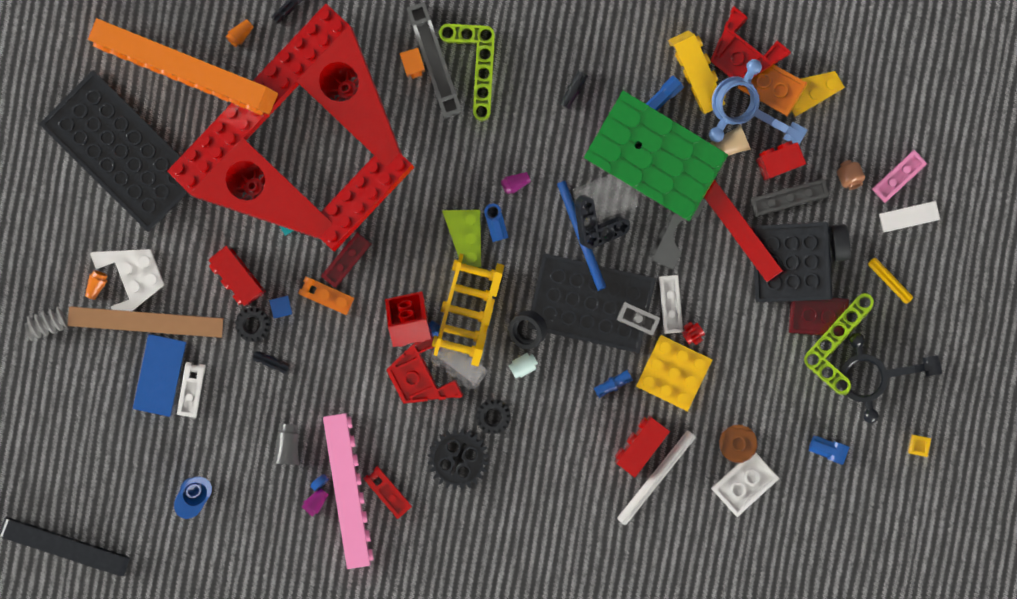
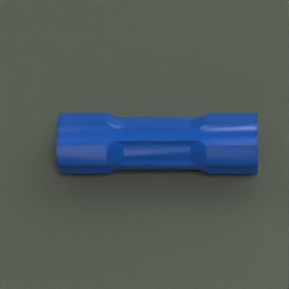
[645,75,684,111]

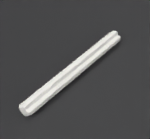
[617,431,695,525]

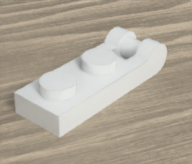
[177,362,206,418]

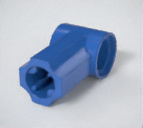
[484,203,509,242]
[808,436,850,465]

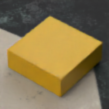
[908,434,931,457]

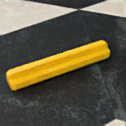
[868,258,913,304]

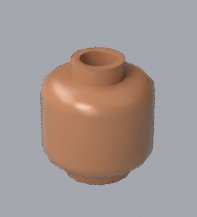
[837,160,865,190]

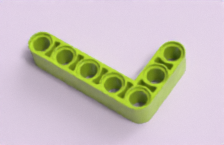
[439,24,495,121]
[804,293,874,395]

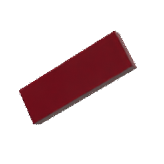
[321,232,372,288]

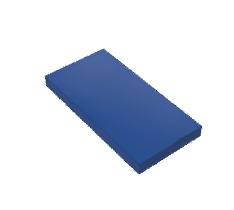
[133,334,187,417]

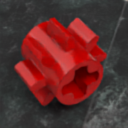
[681,322,705,345]

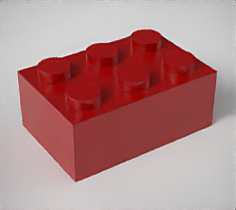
[756,140,806,181]
[208,246,266,306]
[385,291,431,347]
[615,416,670,478]

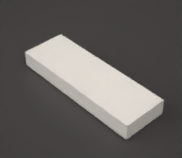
[879,201,940,233]
[659,275,683,334]

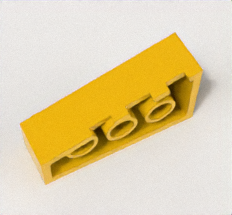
[668,30,726,114]

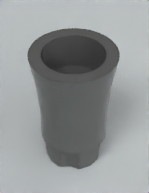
[273,424,300,465]

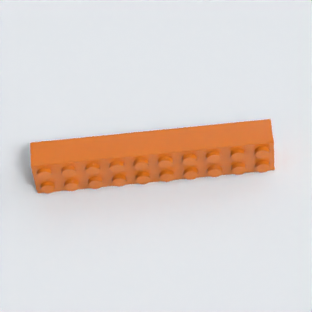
[87,18,278,116]

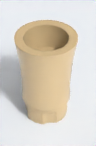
[709,125,751,156]

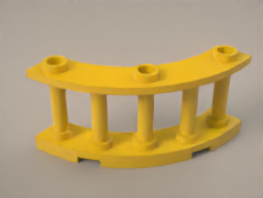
[431,253,504,366]

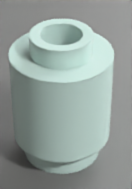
[508,353,538,378]

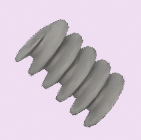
[24,307,68,341]

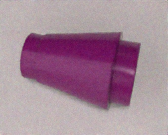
[501,172,531,195]
[301,488,329,517]

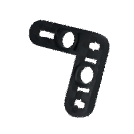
[575,195,630,249]

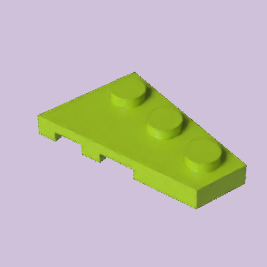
[442,210,481,267]

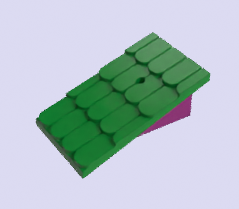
[583,91,728,222]

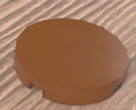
[719,425,758,463]

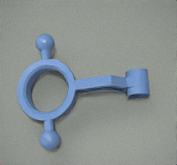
[709,59,807,145]

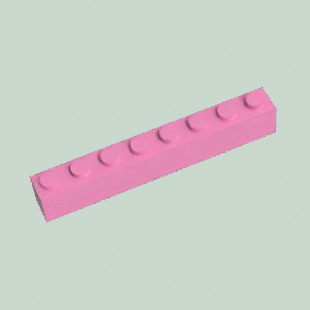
[323,413,374,569]

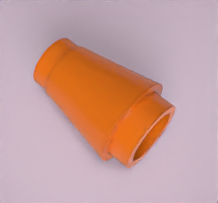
[225,19,254,47]
[85,270,107,300]

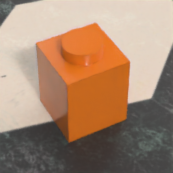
[400,48,425,79]

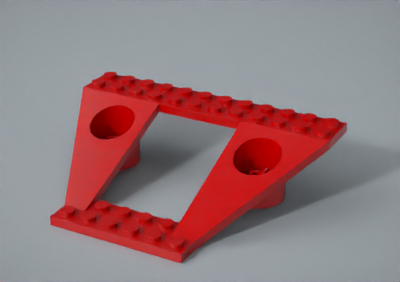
[167,4,415,252]

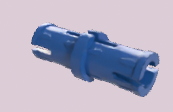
[594,370,633,399]

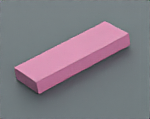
[872,150,927,203]

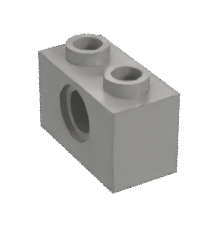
[616,302,660,336]

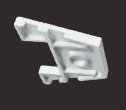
[90,249,165,311]

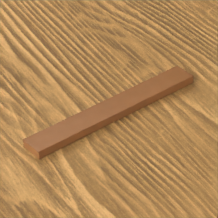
[68,306,224,338]

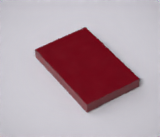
[788,298,849,337]

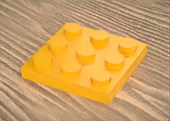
[636,335,712,411]

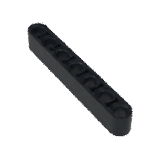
[0,517,130,577]

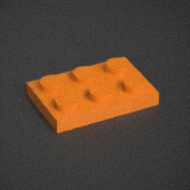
[738,65,807,117]

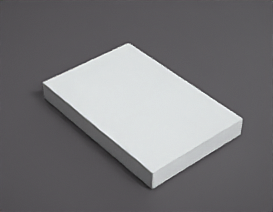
[711,453,780,517]

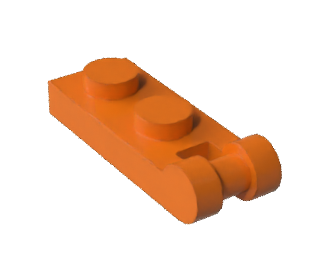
[298,276,354,315]

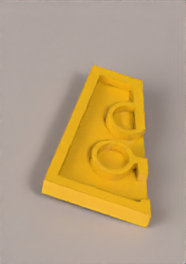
[791,71,845,117]

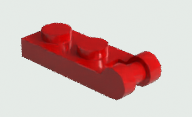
[363,466,412,519]

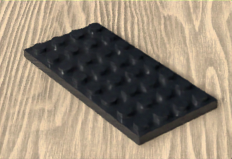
[39,70,188,232]

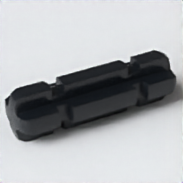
[271,0,304,24]
[253,351,290,374]

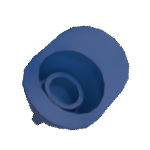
[174,476,212,519]

